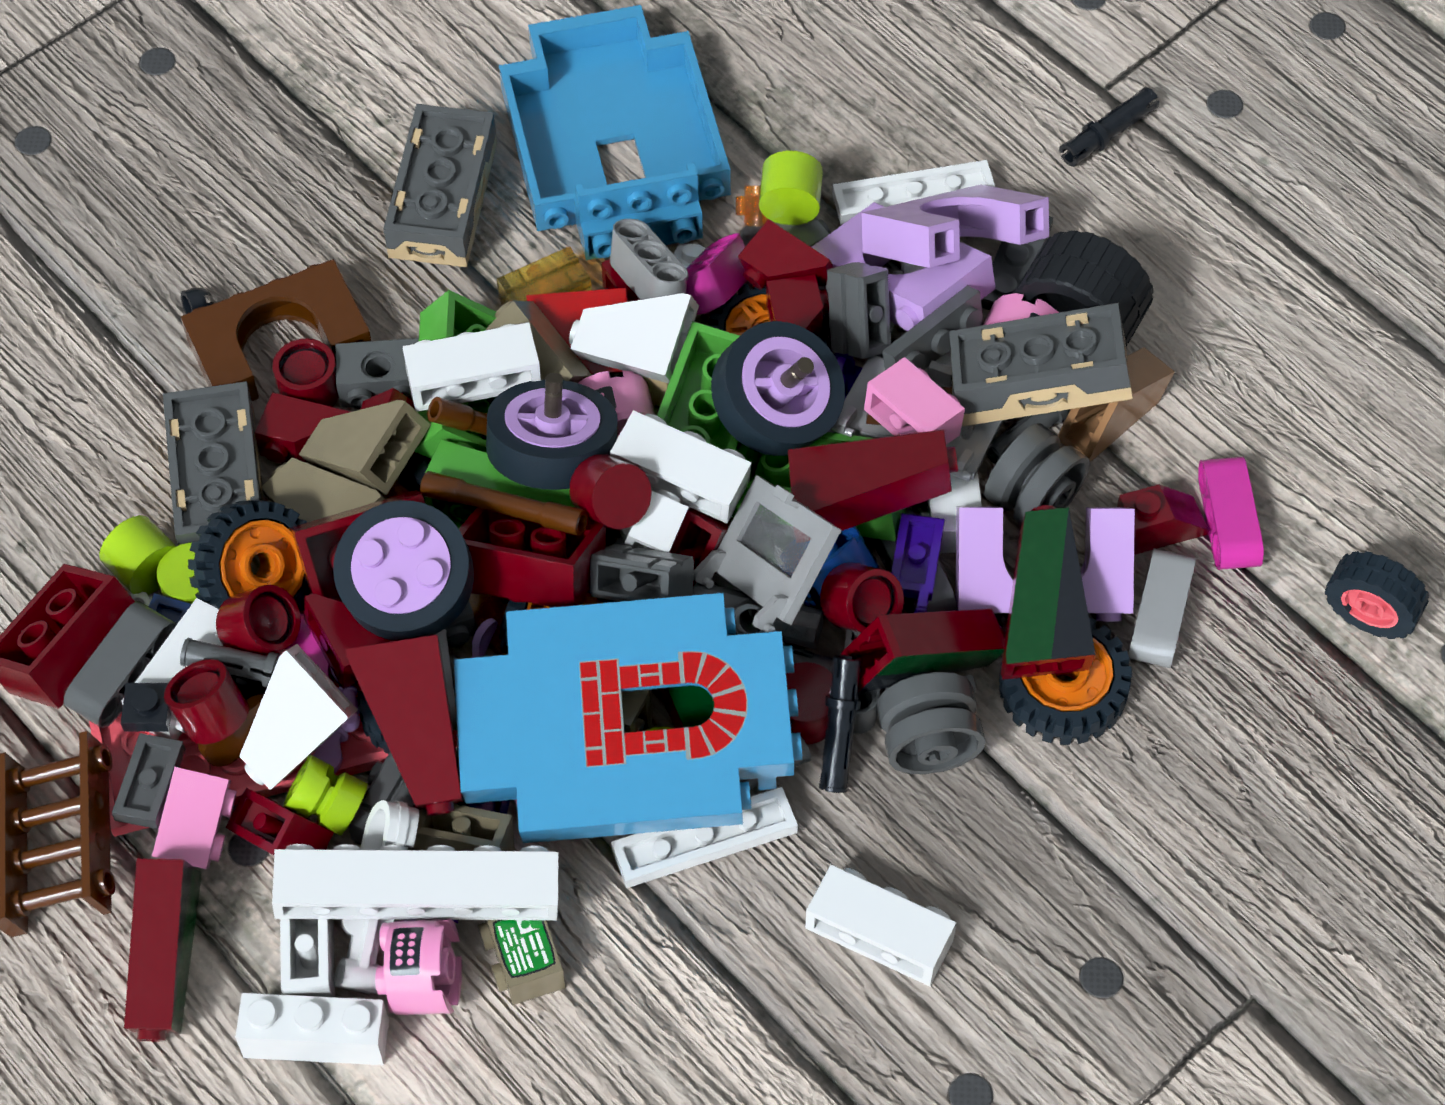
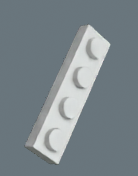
[832,160,995,225]
[611,787,798,888]

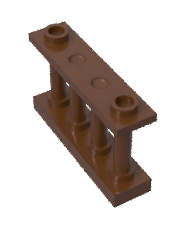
[0,731,115,938]

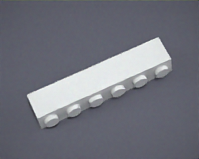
[272,844,558,920]

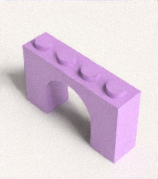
[861,184,1049,268]
[812,202,996,331]
[955,506,1135,622]

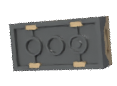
[383,104,497,267]
[949,303,1133,426]
[163,381,264,545]

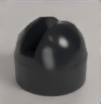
[181,287,214,314]

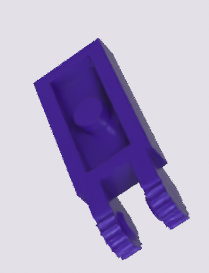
[891,513,945,613]

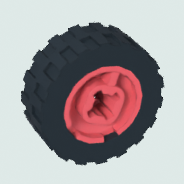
[1325,551,1429,639]

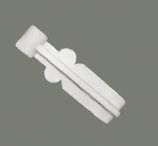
[334,800,419,994]

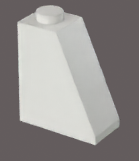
[569,293,699,384]
[239,644,358,790]

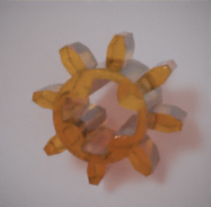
[736,185,768,226]

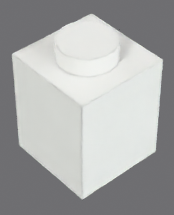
[623,490,688,552]

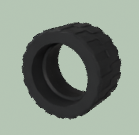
[1014,231,1154,347]

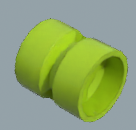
[283,754,368,836]

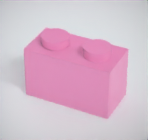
[864,357,965,445]
[152,767,237,869]

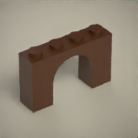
[180,259,371,401]

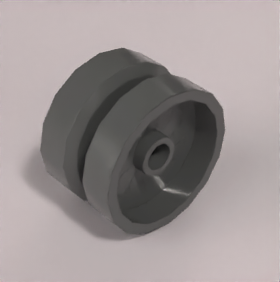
[984,424,1090,525]
[877,672,985,774]

